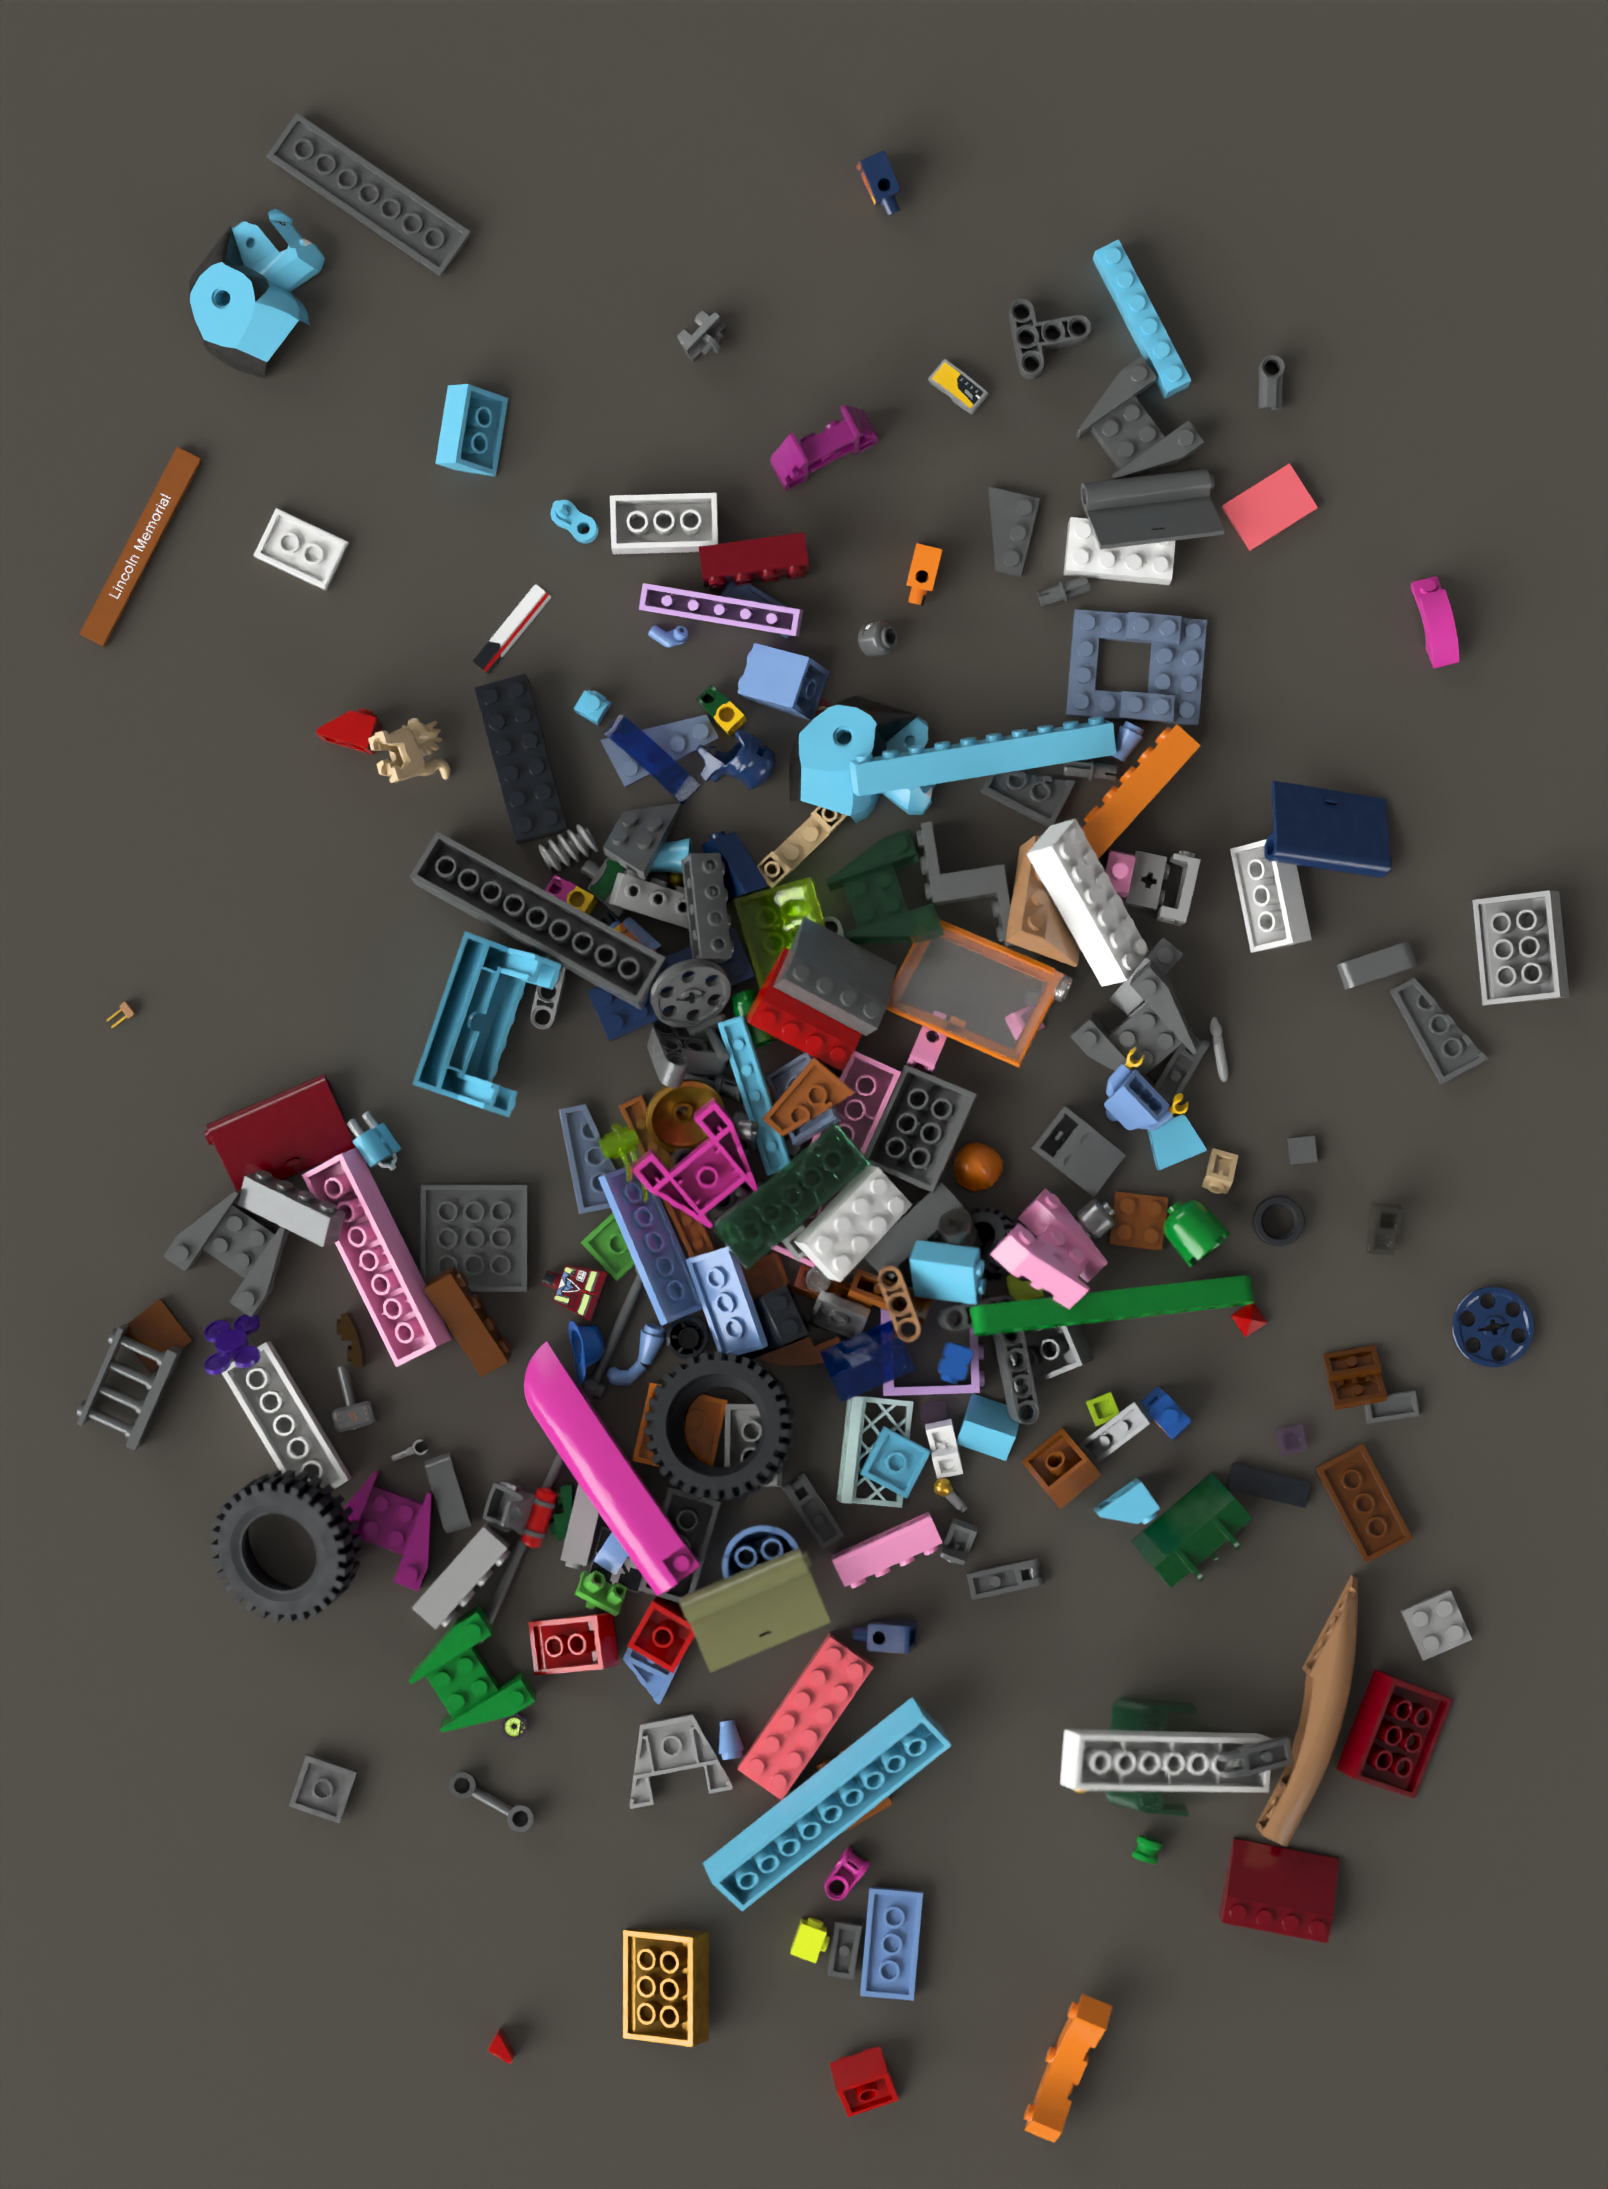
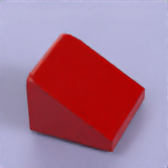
[488,2028,515,2064]

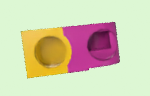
[545,875,598,916]

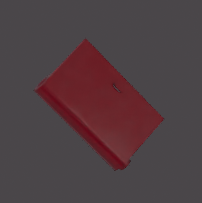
[204,1074,356,1191]

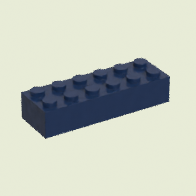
[587,927,756,1042]

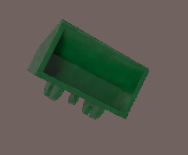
[1131,1472,1252,1588]

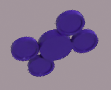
[204,1314,261,1375]

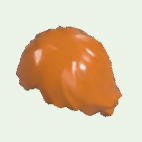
[953,1142,1004,1192]

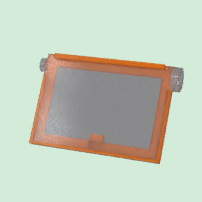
[886,916,1072,1067]

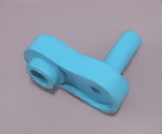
[551,500,599,544]

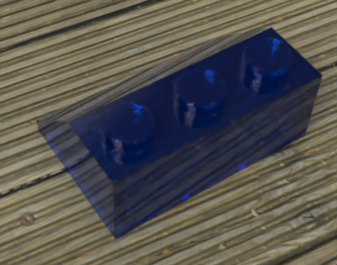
[820,1320,916,1402]

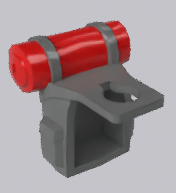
[483,1480,558,1548]

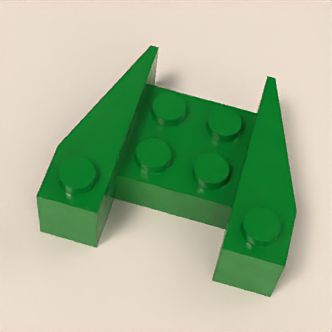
[409,1605,536,1733]

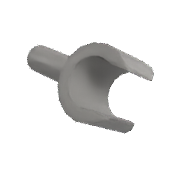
[391,1439,428,1462]

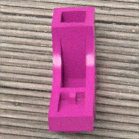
[1411,576,1459,669]

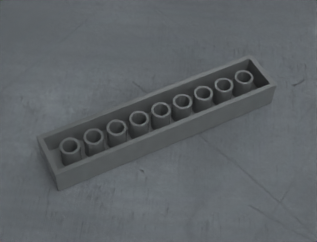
[410,831,669,1011]

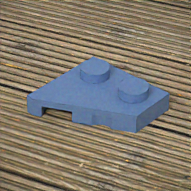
[623,1647,682,1705]

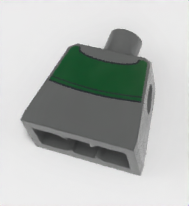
[580,858,648,919]

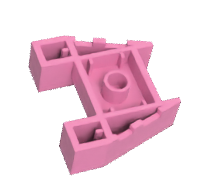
[991,1188,1108,1309]

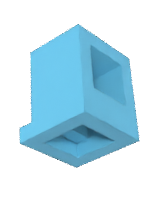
[574,690,612,726]

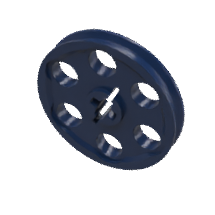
[1452,1287,1534,1367]

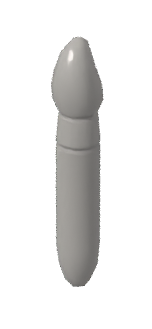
[1210,1017,1228,1082]

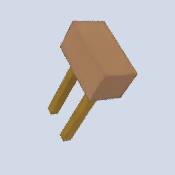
[107,1001,137,1028]

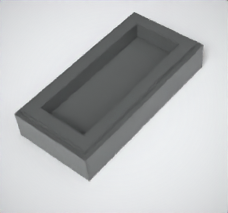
[1364,1389,1420,1424]

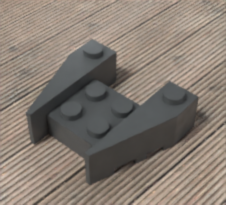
[1076,356,1204,480]
[1070,961,1199,1088]
[163,1190,289,1317]

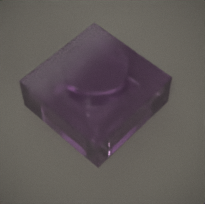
[1275,1424,1308,1456]

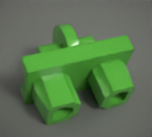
[575,1570,627,1616]

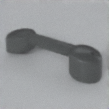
[449,1771,534,1832]

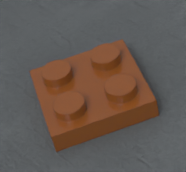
[1108,1191,1168,1251]

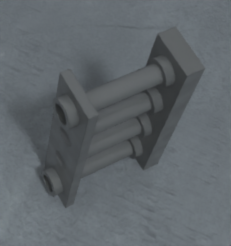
[77,1324,183,1450]

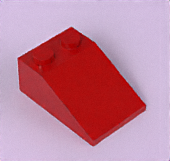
[528,1612,619,1676]

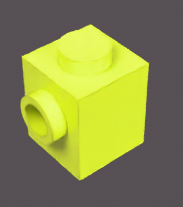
[790,1917,830,1963]

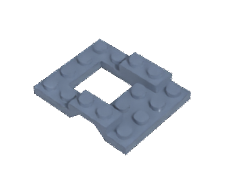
[1066,609,1207,727]

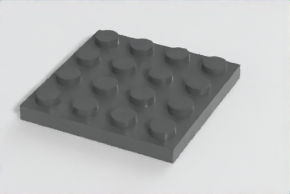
[420,1185,528,1292]

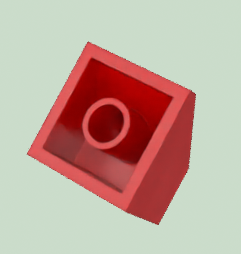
[316,708,382,755]
[627,1596,695,1673]
[829,2046,899,2117]

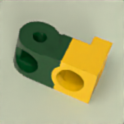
[696,685,747,737]

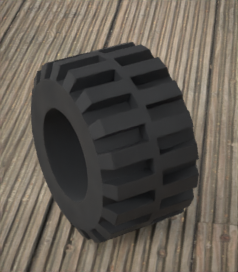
[952,1207,1018,1281]

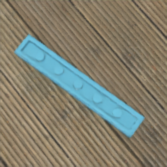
[718,1015,793,1176]

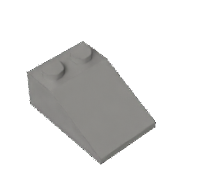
[724,1404,782,1487]

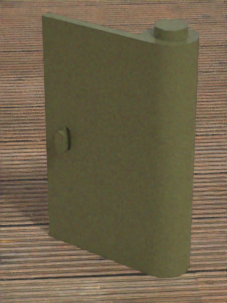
[679,1548,831,1673]

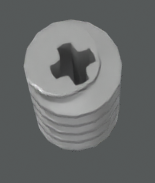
[538,824,599,874]

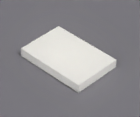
[253,508,349,590]

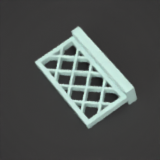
[836,1394,913,1508]

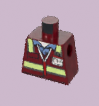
[542,1265,609,1321]

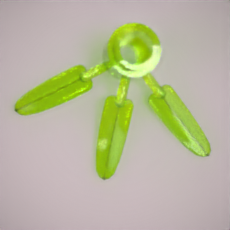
[598,1123,648,1203]

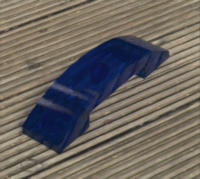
[603,714,700,805]

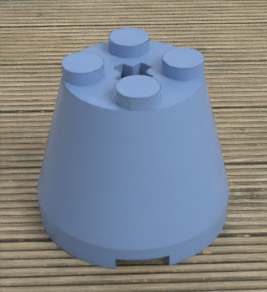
[722,1525,799,1579]

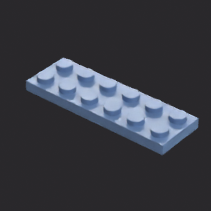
[598,1165,703,1326]

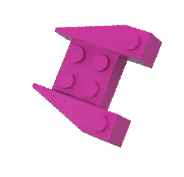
[631,1097,758,1228]

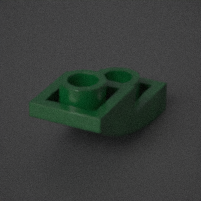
[550,1483,574,1541]

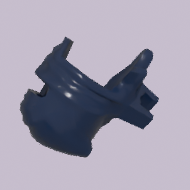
[697,730,776,790]

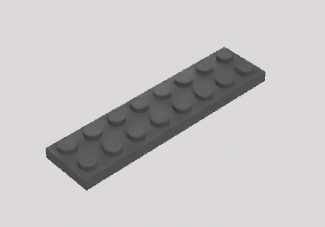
[267,113,471,277]

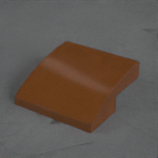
[1323,1345,1387,1410]

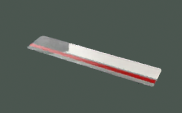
[473,584,551,674]

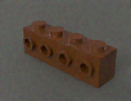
[424,1266,512,1377]

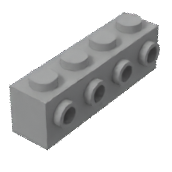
[608,870,689,929]

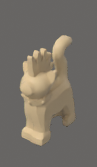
[368,718,451,783]

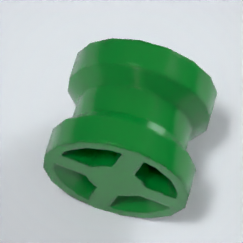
[1131,1835,1163,1865]

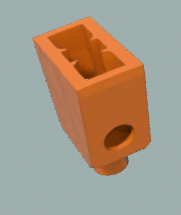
[906,543,943,606]

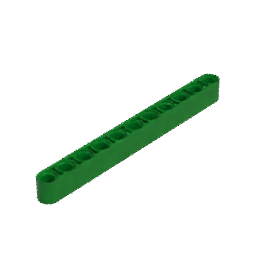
[970,1275,1255,1336]

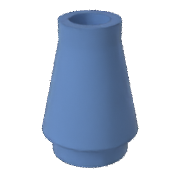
[1112,721,1144,762]
[637,1323,666,1365]
[719,1720,745,1760]

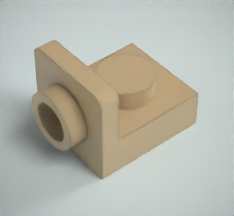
[1202,1148,1239,1194]

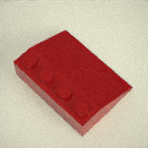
[746,947,862,1072]

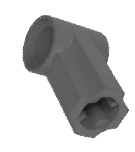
[1258,355,1285,411]

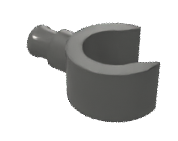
[738,1120,759,1151]

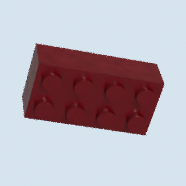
[698,532,809,590]

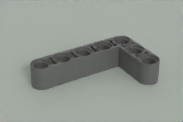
[937,1295,1039,1424]

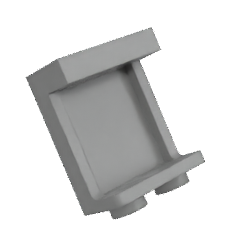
[1155,851,1201,926]

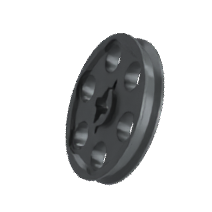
[650,959,731,1027]

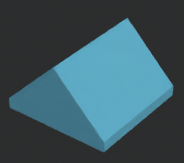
[956,1393,1023,1461]

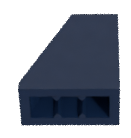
[702,831,767,904]

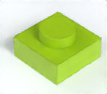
[1086,1392,1119,1426]

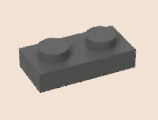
[827,1920,862,1980]

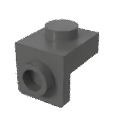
[940,1518,978,1565]

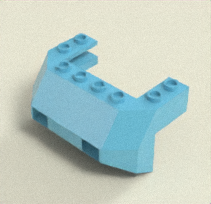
[412,931,562,1117]

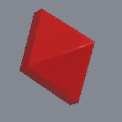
[1230,1303,1268,1338]

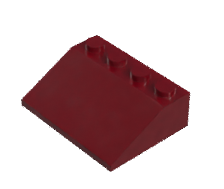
[1336,1669,1453,1799]
[1218,1837,1339,1944]

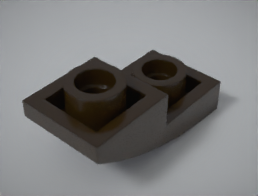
[336,1313,366,1367]

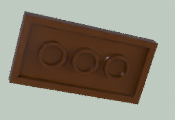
[1315,1443,1413,1563]

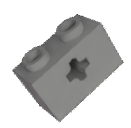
[1123,851,1170,911]

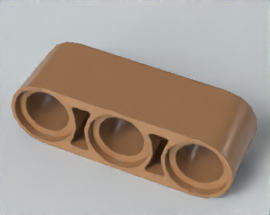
[878,1264,921,1342]

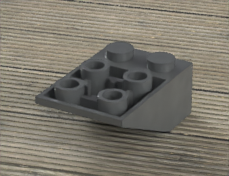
[1031,1106,1126,1198]

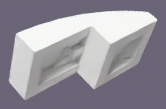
[925,1419,963,1479]

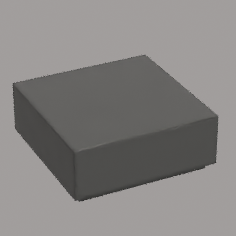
[1287,1135,1318,1165]

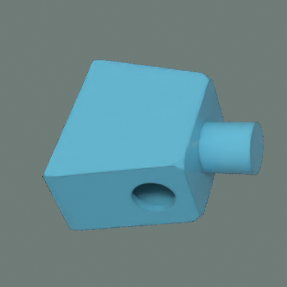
[1148,1107,1207,1170]

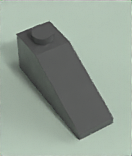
[1108,937,1183,1016]

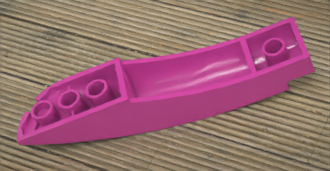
[524,1342,700,1595]

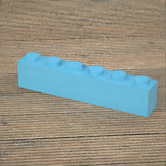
[1092,239,1191,399]

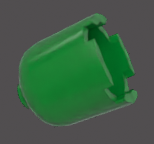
[1163,1200,1231,1268]

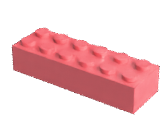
[738,1633,874,1800]

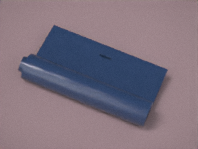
[1264,781,1392,878]

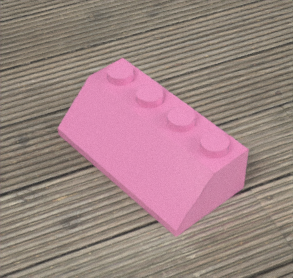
[832,1511,942,1588]

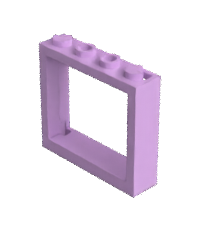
[880,1287,985,1396]

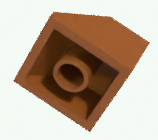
[1021,1428,1101,1509]

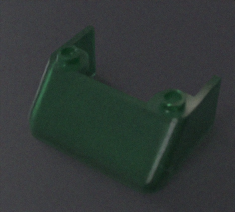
[1105,1697,1196,1817]

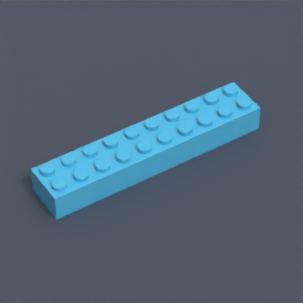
[703,1697,952,1911]

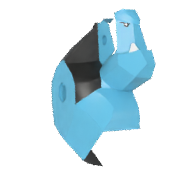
[189,209,325,379]
[788,696,936,824]

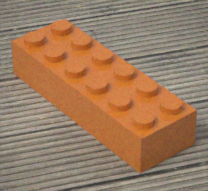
[1080,724,1201,859]

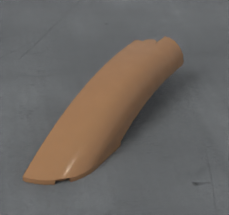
[1255,1575,1358,1846]

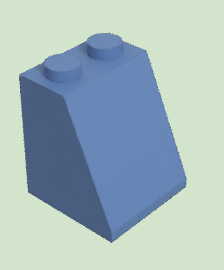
[737,643,830,721]

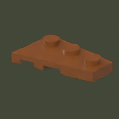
[762,1058,856,1137]

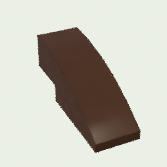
[760,1336,846,1366]

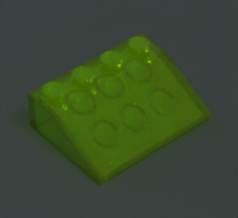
[733,877,825,991]

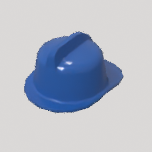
[568,1321,605,1384]

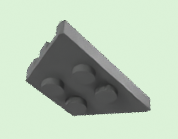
[603,803,682,879]

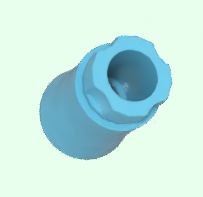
[649,838,693,874]

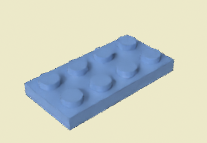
[686,1245,769,1355]
[860,1886,923,2001]

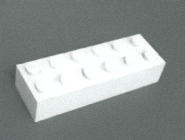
[1027,819,1150,987]
[222,1341,352,1488]

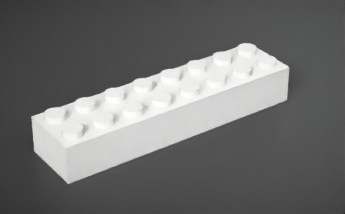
[1061,1729,1272,1793]

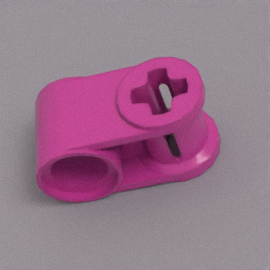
[824,1847,870,1900]

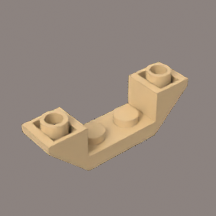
[757,806,848,889]

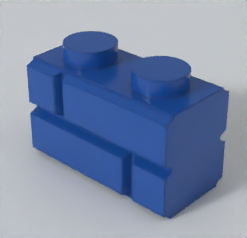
[937,1341,973,1384]

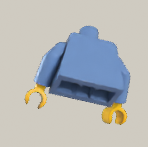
[1104,1047,1189,1131]

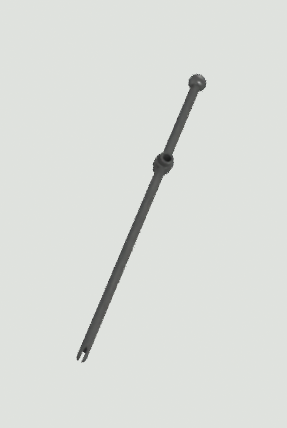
[476,1265,644,1646]

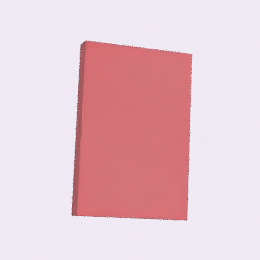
[1222,463,1318,551]

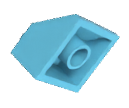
[1093,1478,1160,1524]

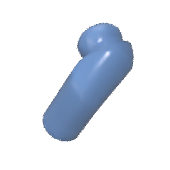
[648,624,688,648]
[606,1361,647,1386]

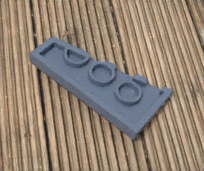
[601,714,719,788]
[559,1104,616,1214]

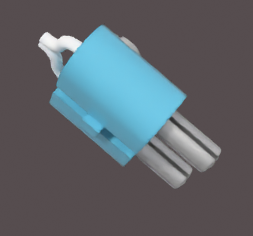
[347,1111,402,1171]

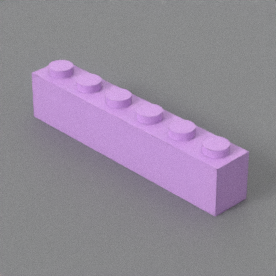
[639,583,803,636]

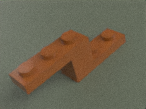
[791,1265,932,1324]

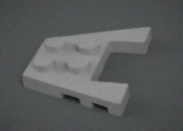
[630,1713,733,1809]

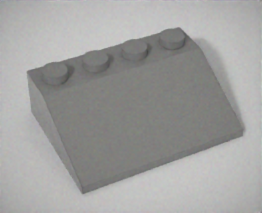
[1472,890,1569,1005]

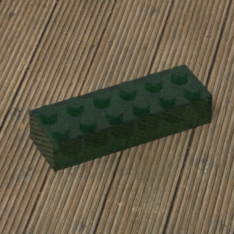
[712,1123,871,1270]

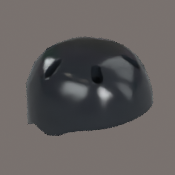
[666,1316,708,1360]

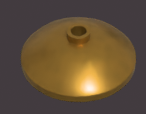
[646,1079,725,1154]

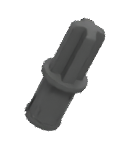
[1036,576,1090,608]
[1063,760,1117,781]

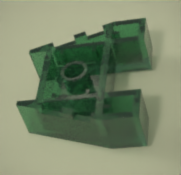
[826,829,944,944]

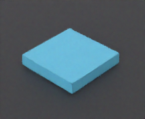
[859,1426,932,1498]

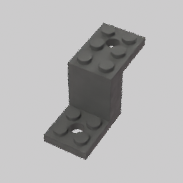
[915,821,1015,948]

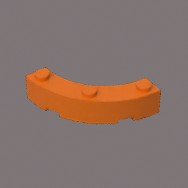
[1024,1994,1113,2142]

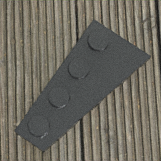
[1390,978,1488,1084]

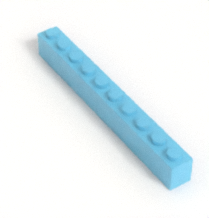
[849,717,1116,796]

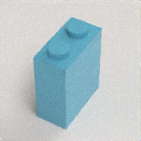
[909,1240,986,1305]

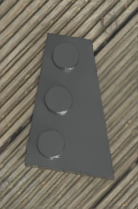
[988,486,1040,577]

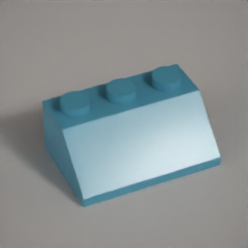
[435,384,508,476]

